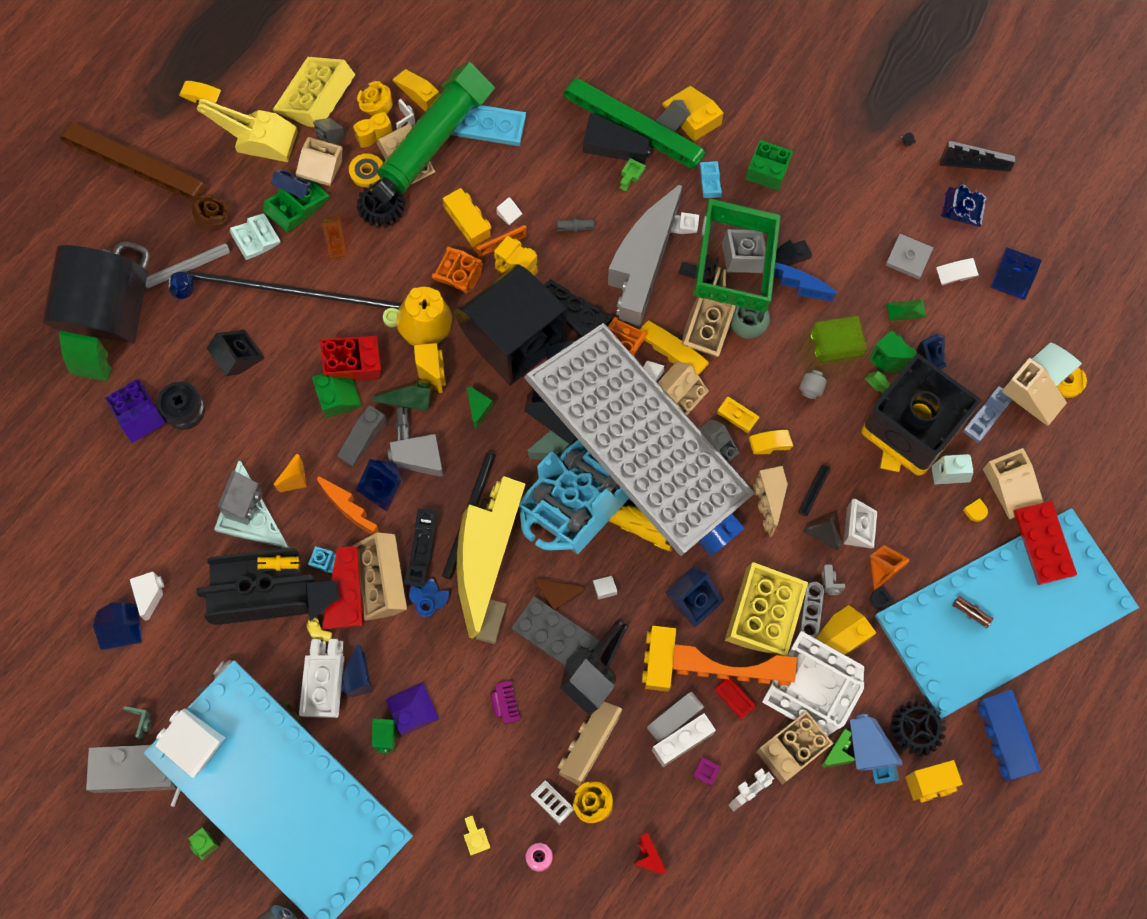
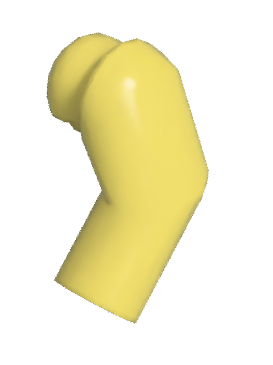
[307,618,332,642]

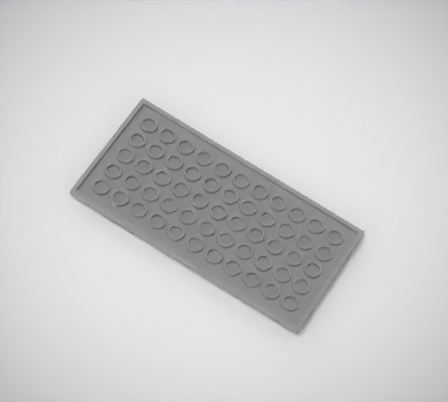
[524,323,755,556]

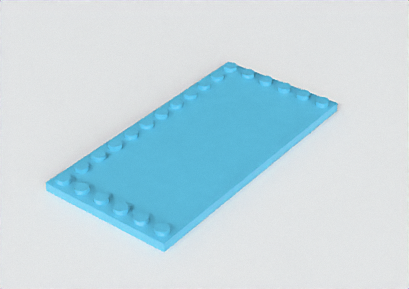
[875,508,1139,719]
[144,661,414,919]

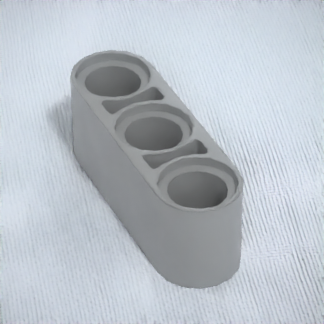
[798,582,824,638]
[647,691,705,743]

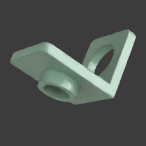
[123,706,151,741]

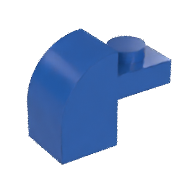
[699,514,744,557]

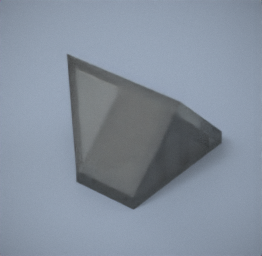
[803,510,842,550]

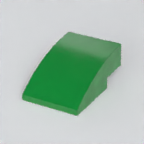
[263,177,330,233]
[59,331,111,382]

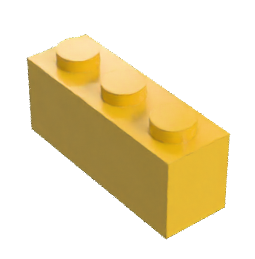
[443,188,491,247]
[642,626,676,692]

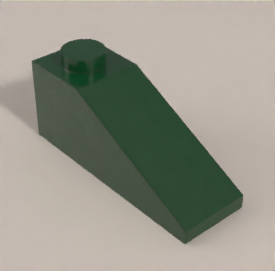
[372,380,434,411]

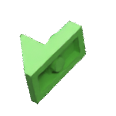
[821,729,855,768]

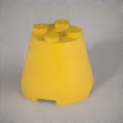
[396,287,452,346]

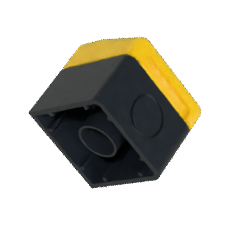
[862,353,982,475]

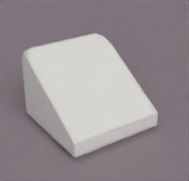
[497,198,522,226]
[593,576,617,600]

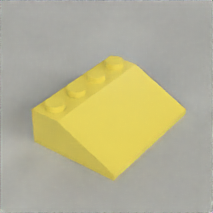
[273,57,355,127]
[725,562,808,656]

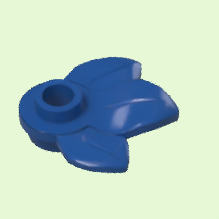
[409,579,449,617]

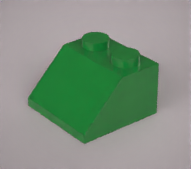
[312,373,362,418]

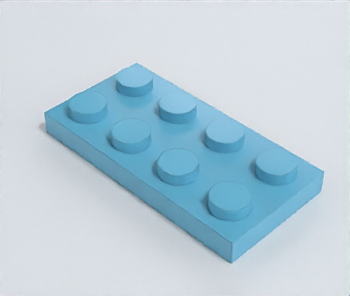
[451,105,526,146]

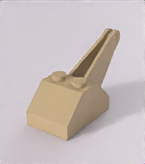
[682,267,736,357]

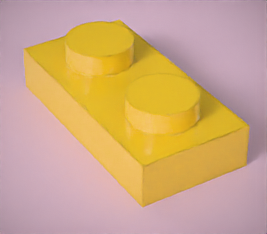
[717,397,759,434]

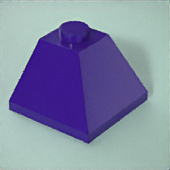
[386,682,439,736]

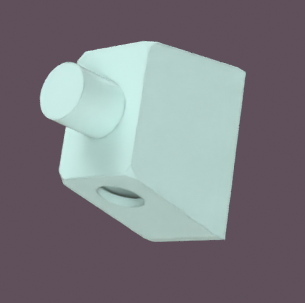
[931,454,973,484]

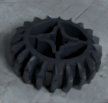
[356,181,405,228]
[890,700,946,756]

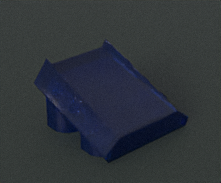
[941,184,987,227]

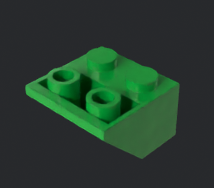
[746,140,793,191]
[869,330,917,373]

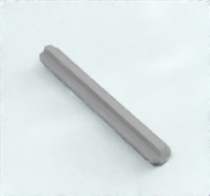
[145,243,230,288]

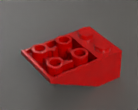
[320,336,381,381]

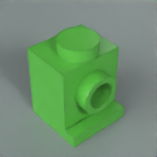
[188,828,220,860]

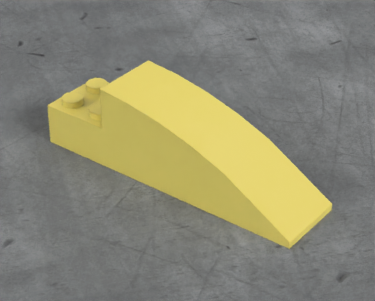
[457,476,525,639]

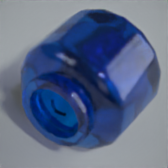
[169,272,194,299]

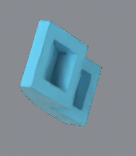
[700,161,722,198]

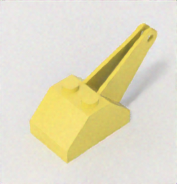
[197,99,298,162]

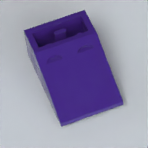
[105,379,166,443]

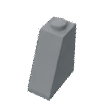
[387,434,443,477]

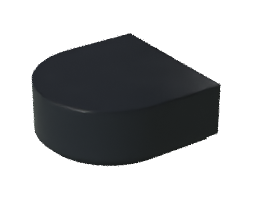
[869,586,894,610]

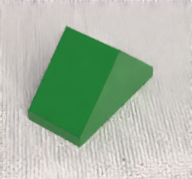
[467,387,493,429]

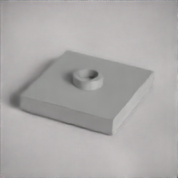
[886,234,934,279]

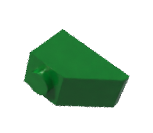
[372,718,397,754]

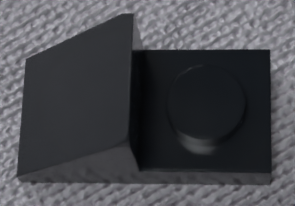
[775,239,812,266]

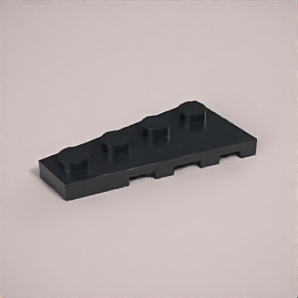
[544,279,614,338]

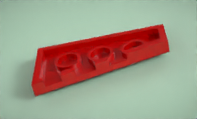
[322,546,363,629]

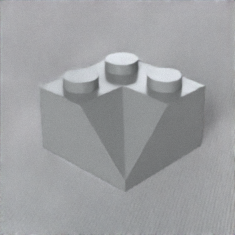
[722,229,766,273]

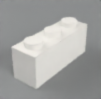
[652,713,716,767]

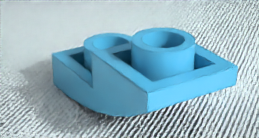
[308,546,336,574]

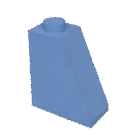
[850,714,903,771]

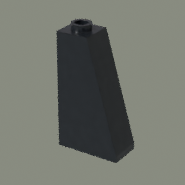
[583,113,652,164]

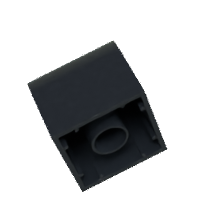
[43,245,148,344]
[455,264,567,386]

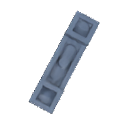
[963,386,1012,443]

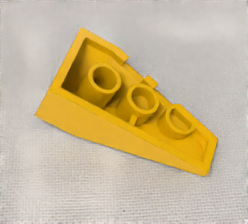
[815,605,876,656]

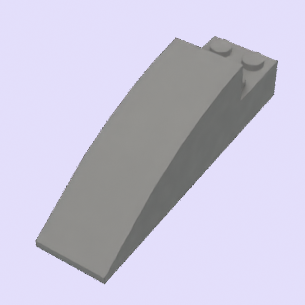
[608,185,682,329]

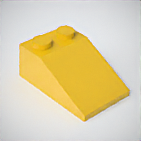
[662,86,724,142]

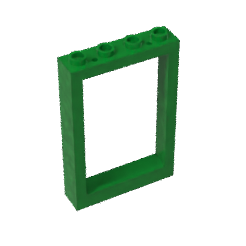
[692,199,781,312]

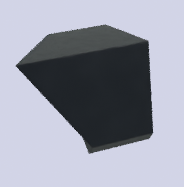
[306,581,340,621]

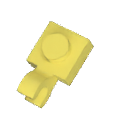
[464,816,490,856]

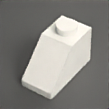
[130,572,164,621]

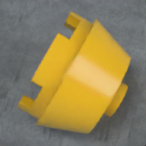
[357,81,393,116]
[573,782,613,823]

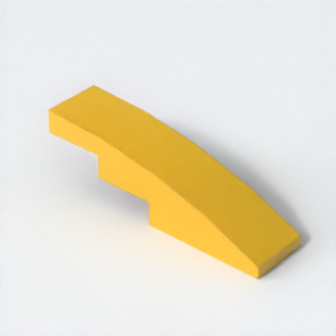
[640,320,709,375]

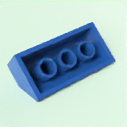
[978,690,1041,782]

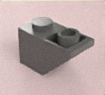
[313,118,346,145]
[699,419,739,463]

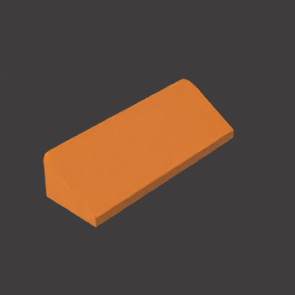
[473,225,527,258]

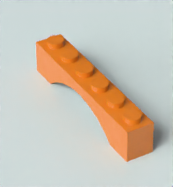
[672,645,797,686]

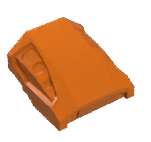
[432,247,483,294]
[607,317,647,357]

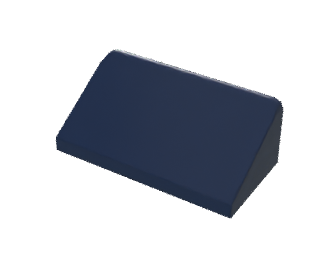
[271,169,313,198]

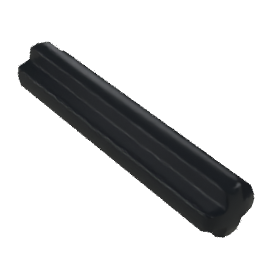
[798,465,830,516]

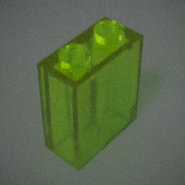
[810,316,867,363]

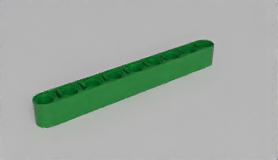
[563,78,705,169]

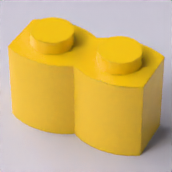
[353,113,393,148]

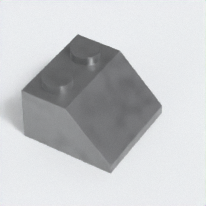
[217,470,263,525]

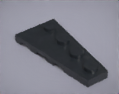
[940,141,1015,171]

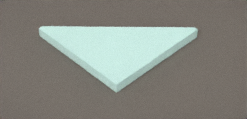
[214,461,288,548]

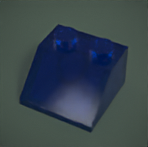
[990,247,1041,300]

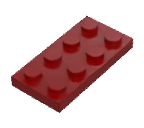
[1013,501,1077,585]

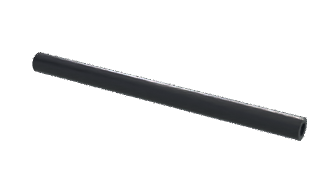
[442,452,495,579]

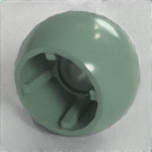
[730,306,770,339]

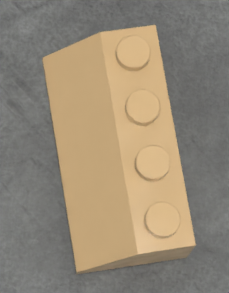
[352,533,407,621]
[558,702,622,786]

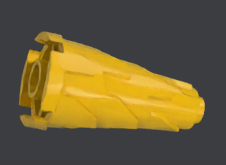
[609,505,672,552]

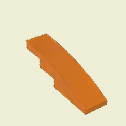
[317,476,379,535]

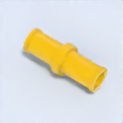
[258,555,299,571]

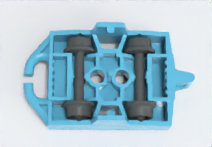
[519,440,629,554]

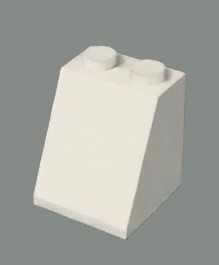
[155,708,226,778]

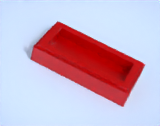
[714,676,756,720]

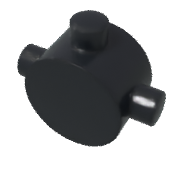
[901,132,916,146]

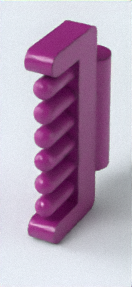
[490,681,520,724]

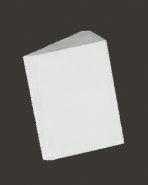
[843,499,877,548]

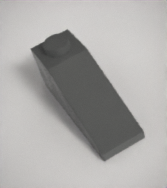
[337,405,387,467]

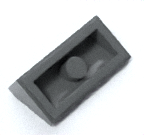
[655,100,690,132]

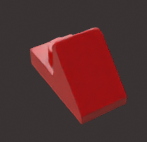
[634,833,666,875]

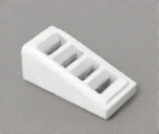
[531,780,574,825]

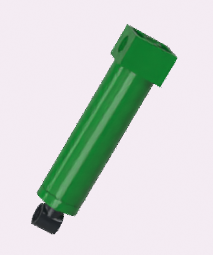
[370,62,495,204]

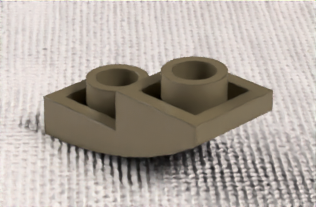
[476,600,506,644]

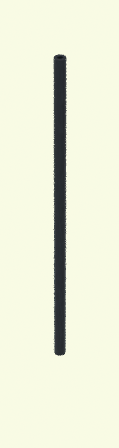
[188,271,402,309]

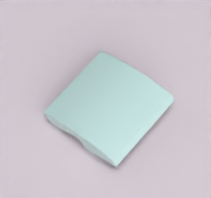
[230,213,280,260]
[1032,342,1082,387]

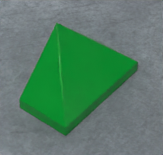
[886,300,926,321]

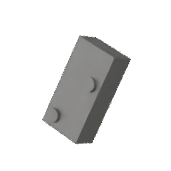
[86,745,177,793]

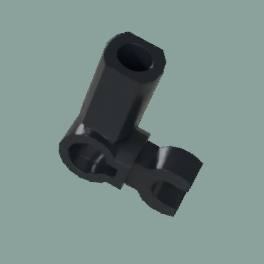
[678,255,718,284]

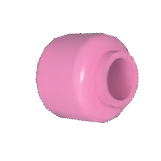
[525,843,553,872]

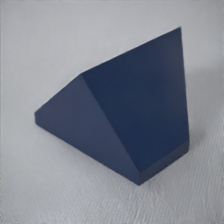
[916,333,947,370]

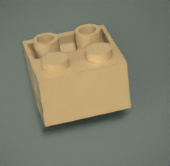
[296,137,342,186]
[657,361,709,416]

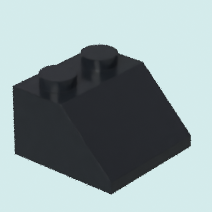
[207,330,264,376]

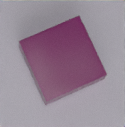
[693,757,721,786]

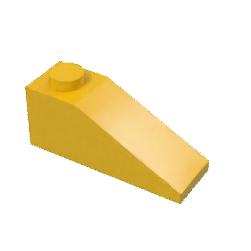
[393,69,440,112]

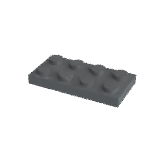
[511,597,599,666]

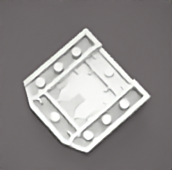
[762,631,864,736]

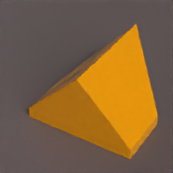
[274,454,307,492]

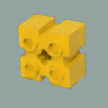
[494,236,538,276]

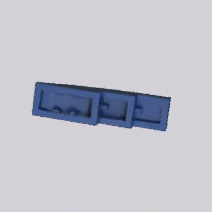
[774,262,836,302]

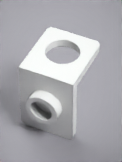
[396,99,415,130]

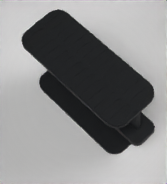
[196,548,315,625]

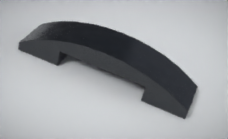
[404,508,437,587]

